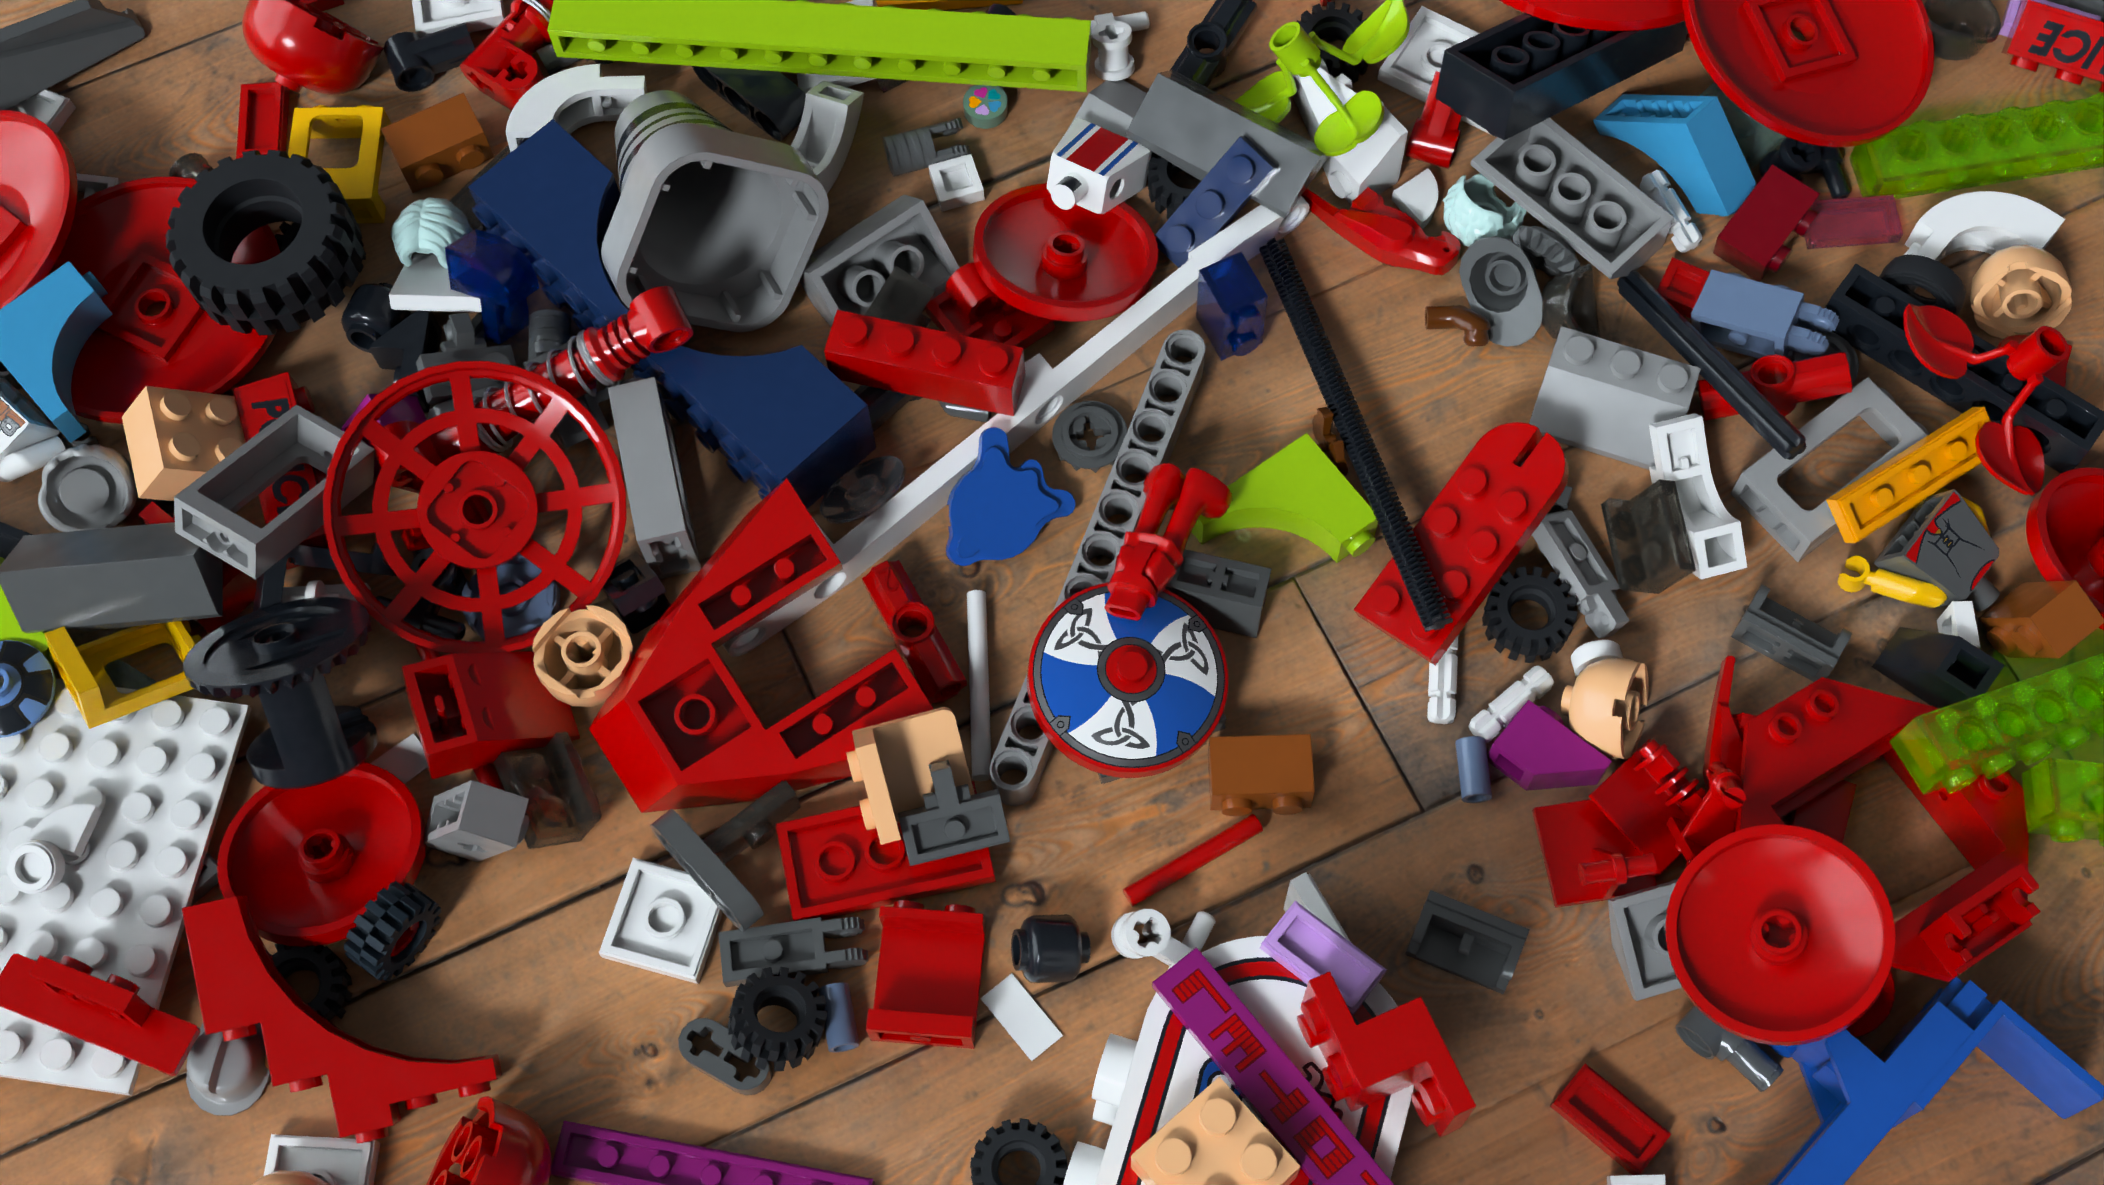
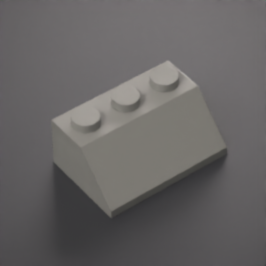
[799,195,960,327]
[1529,326,1701,470]

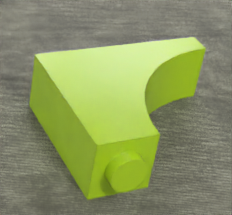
[1192,433,1378,563]

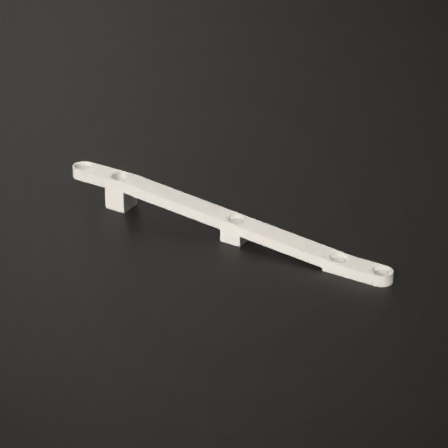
[723,196,1310,657]

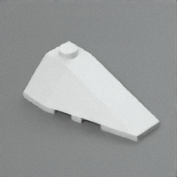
[1292,58,1408,204]

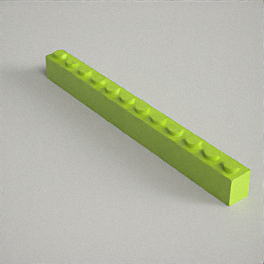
[547,0,1091,92]

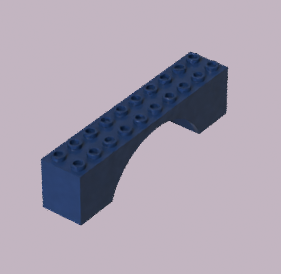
[468,119,876,509]

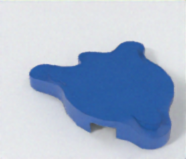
[946,427,1075,566]

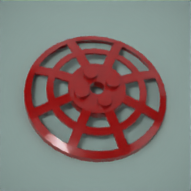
[323,361,627,654]

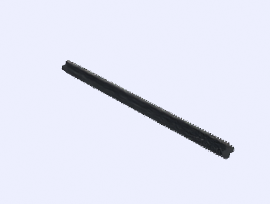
[1259,237,1453,632]

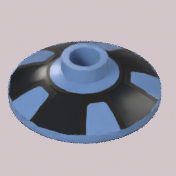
[0,640,56,738]

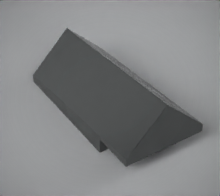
[1126,70,1329,219]
[0,522,223,633]

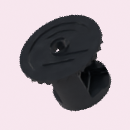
[183,597,378,789]

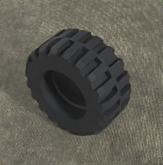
[166,150,363,335]

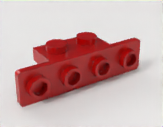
[0,954,200,1076]

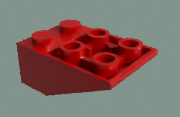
[402,651,580,779]

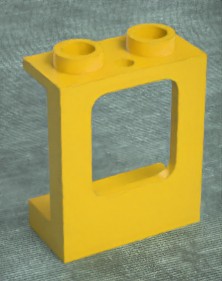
[288,105,392,223]
[44,620,201,729]

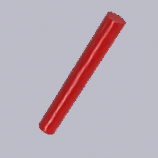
[1123,814,1263,907]

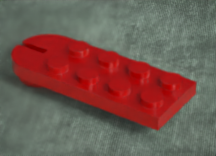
[1354,422,1569,666]

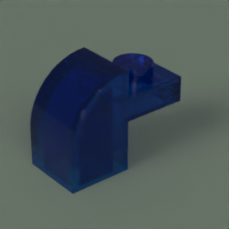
[445,229,540,344]

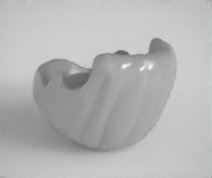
[38,444,138,532]

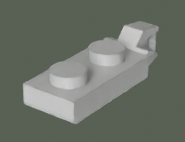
[1532,509,1630,639]

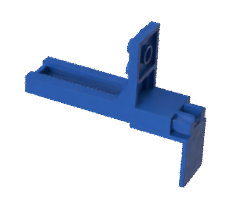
[1768,977,2104,1185]

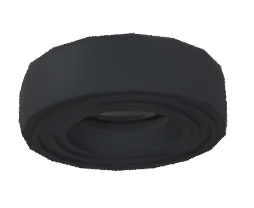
[1879,255,1966,316]

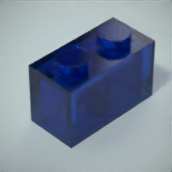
[1196,252,1268,361]

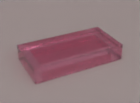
[1804,195,1903,249]

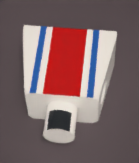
[1047,117,1152,214]

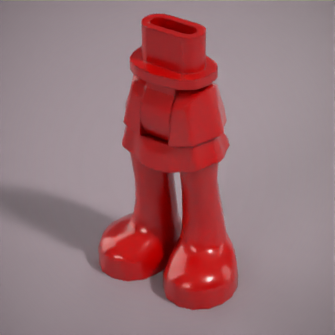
[1104,463,1233,621]

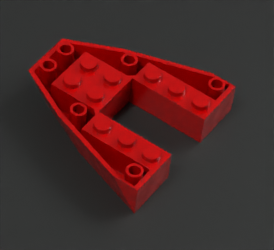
[589,478,934,813]

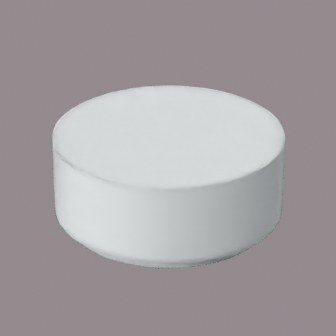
[1571,639,1623,677]
[7,840,65,894]

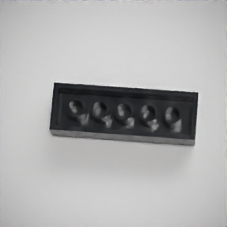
[1435,13,1688,140]

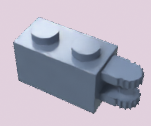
[1691,269,1840,358]

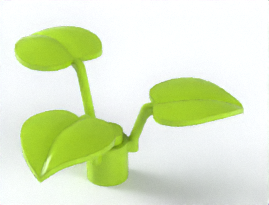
[1234,0,1410,156]

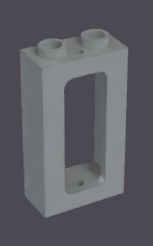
[607,377,701,579]
[1730,377,1929,562]
[174,404,375,580]

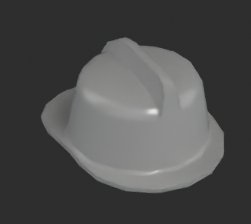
[186,1023,270,1116]

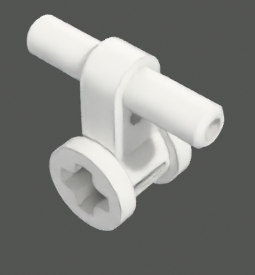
[1091,11,1150,81]
[1111,909,1216,998]

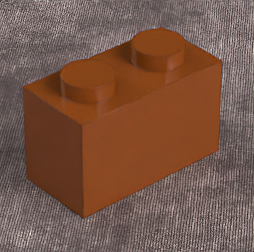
[381,92,494,193]
[1979,580,2104,658]
[1208,734,1315,816]

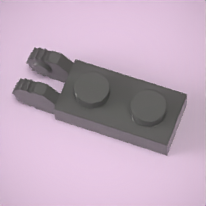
[718,917,869,987]

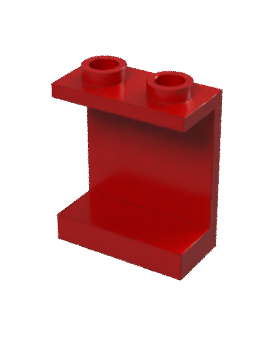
[866,900,986,1049]

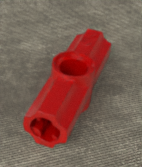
[1697,352,1852,421]
[862,560,967,704]

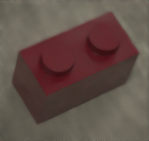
[1713,164,1820,282]

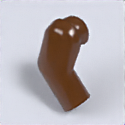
[1425,305,1491,346]

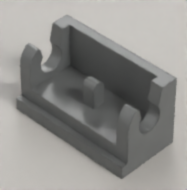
[1165,549,1272,638]
[1731,585,1852,682]
[1405,890,1530,994]

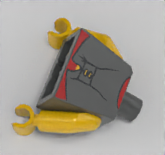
[1837,488,2000,611]

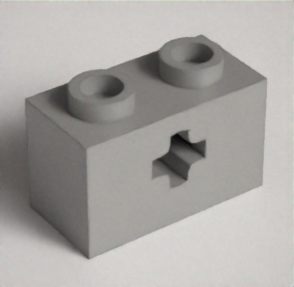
[424,780,529,862]

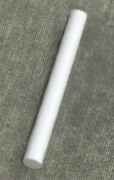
[967,590,991,781]

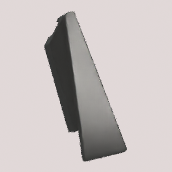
[0,0,145,110]

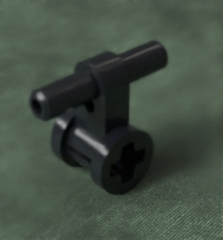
[1759,137,1851,201]
[376,547,467,640]

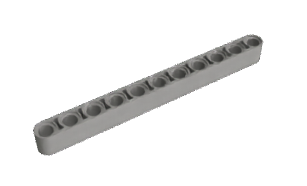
[989,329,1206,806]

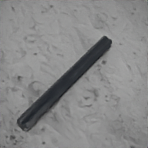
[1617,270,1807,460]

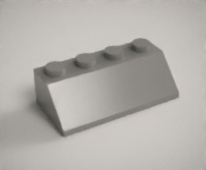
[1470,118,1674,279]

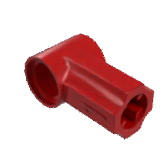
[1405,71,1463,169]

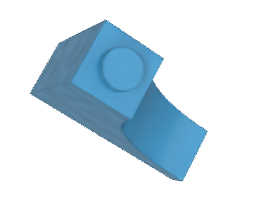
[1593,94,1757,217]
[0,261,113,443]

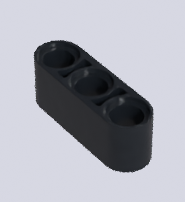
[692,66,806,141]

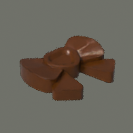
[1313,407,1348,477]

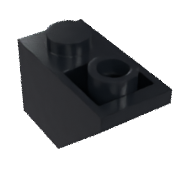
[1872,627,2005,718]

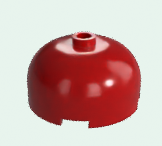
[242,0,384,95]
[426,1096,552,1185]

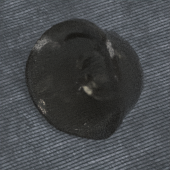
[1924,0,2001,61]
[1542,264,1601,339]

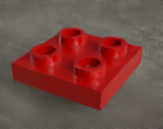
[925,262,1054,349]

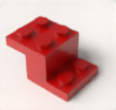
[1297,971,1476,1137]

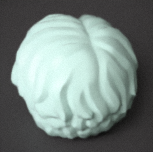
[1442,174,1527,247]
[391,197,476,269]

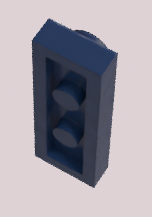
[1155,136,1278,268]

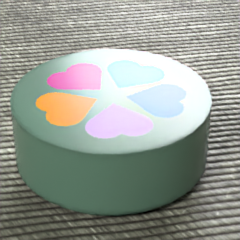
[963,85,1008,129]

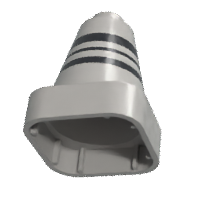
[601,90,829,332]

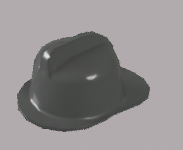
[1459,236,1545,347]

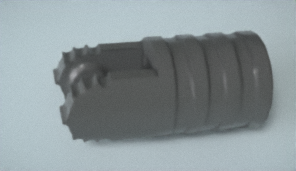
[883,118,971,177]
[528,309,571,360]

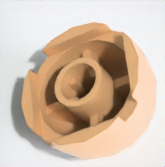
[1970,245,2072,339]
[532,605,635,707]
[1561,658,1649,759]

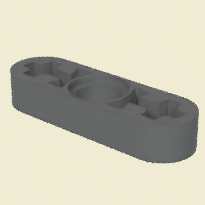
[650,809,764,932]

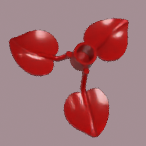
[1904,303,2072,496]

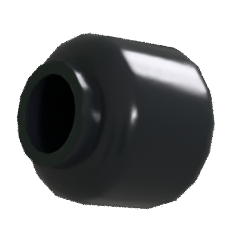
[341,283,411,353]
[1011,914,1091,983]

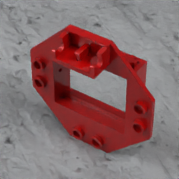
[1734,677,2041,982]

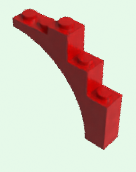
[182,895,502,1144]

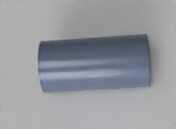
[1455,736,1492,803]
[818,982,859,1053]

